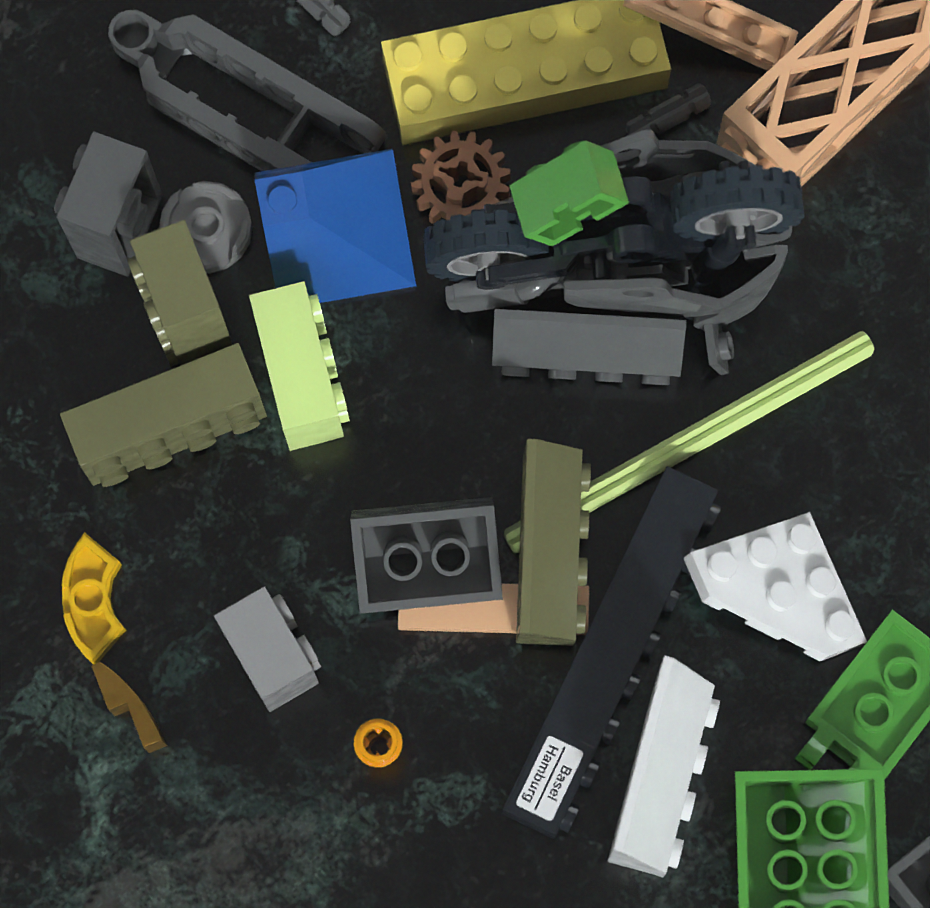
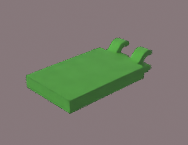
[795,609,930,779]

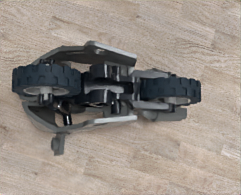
[424,130,804,375]

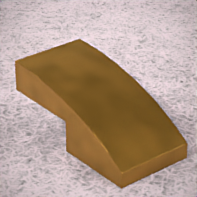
[92,662,167,753]

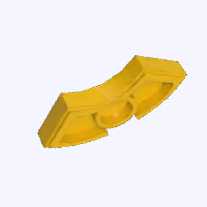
[61,532,126,665]

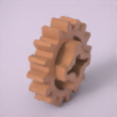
[411,131,511,224]

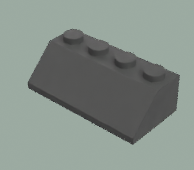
[492,309,686,385]

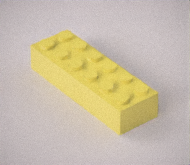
[381,0,671,145]

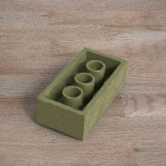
[127,219,233,367]
[60,343,267,487]

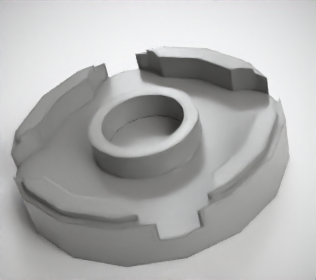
[159,181,253,273]

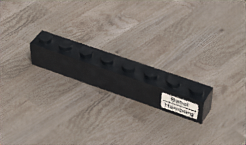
[502,466,721,839]

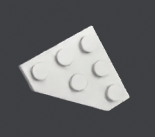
[684,512,867,661]

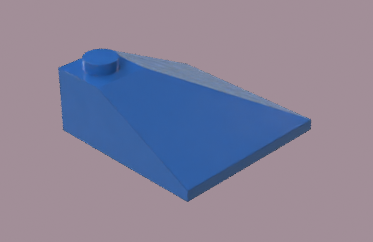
[255,149,416,303]

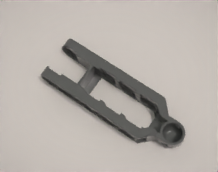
[109,10,387,171]

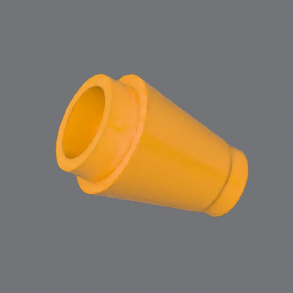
[354,719,402,767]

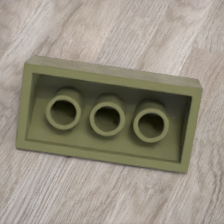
[516,439,591,646]

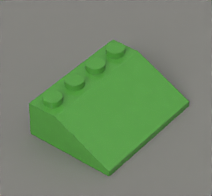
[735,769,889,908]

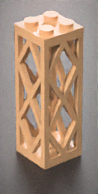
[717,0,930,187]

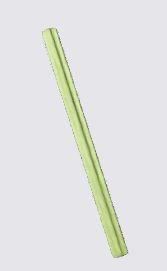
[504,331,875,553]

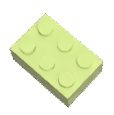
[249,281,350,451]

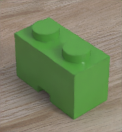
[509,140,629,246]

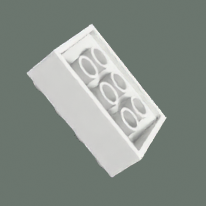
[607,656,720,877]

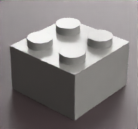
[214,586,321,712]

